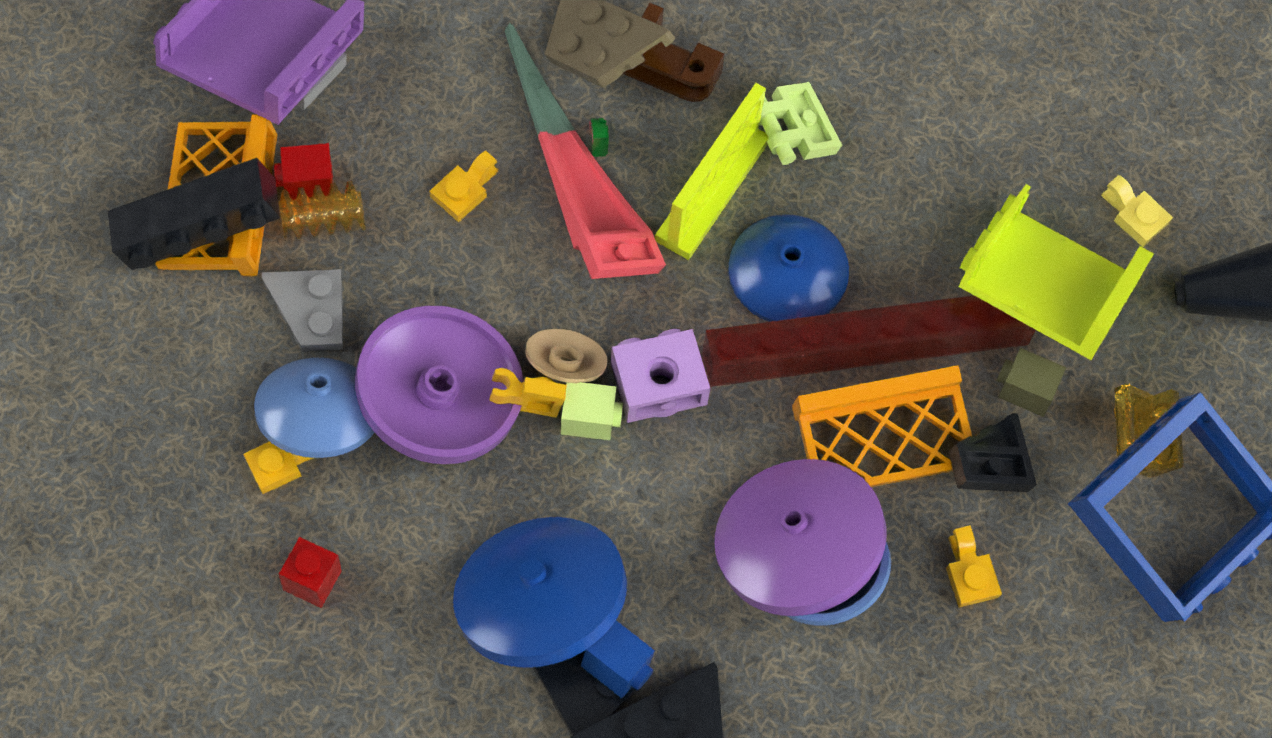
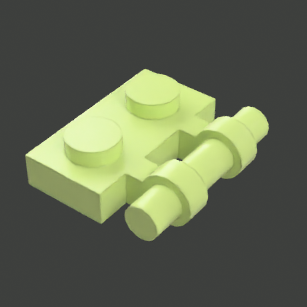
[759,82,842,165]

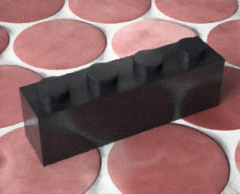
[108,158,281,270]

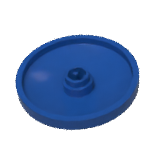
[453,517,627,667]

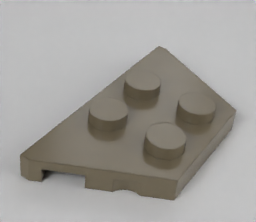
[545,0,675,88]

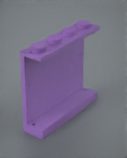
[153,0,364,125]

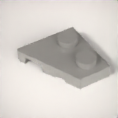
[262,269,343,351]

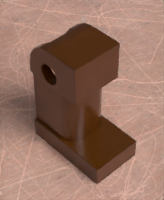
[622,2,725,102]

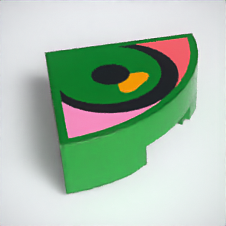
[590,118,609,157]

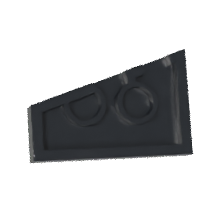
[532,650,637,736]

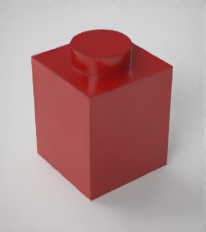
[274,143,335,201]
[279,537,342,608]

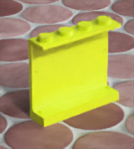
[958,184,1154,360]

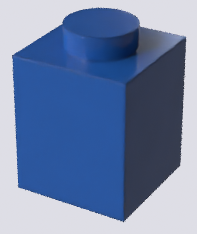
[581,621,655,698]

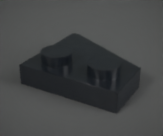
[948,413,1037,492]

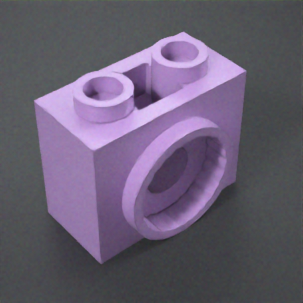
[611,329,710,423]

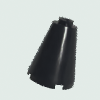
[1174,242,1272,322]

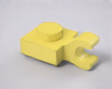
[1102,175,1173,247]

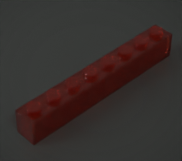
[703,295,1036,387]

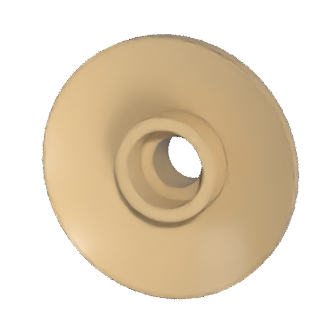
[525,329,608,383]

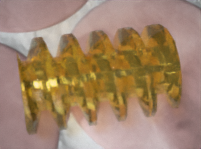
[279,181,366,241]

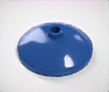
[728,214,849,326]

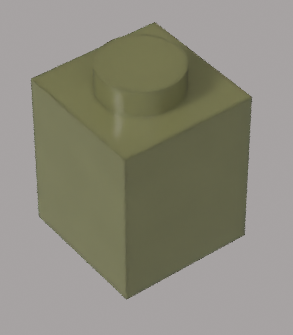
[996,348,1066,417]

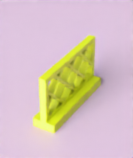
[655,83,769,260]

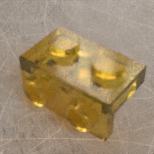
[1114,383,1184,478]

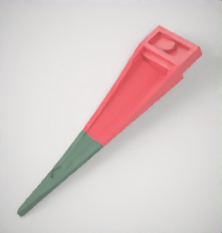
[505,23,666,279]

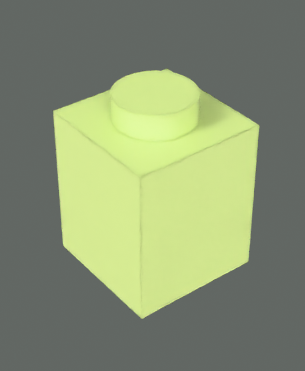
[561,382,623,440]

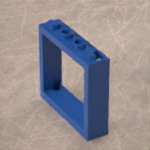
[1068,392,1272,622]

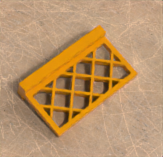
[155,114,278,276]
[792,365,972,487]

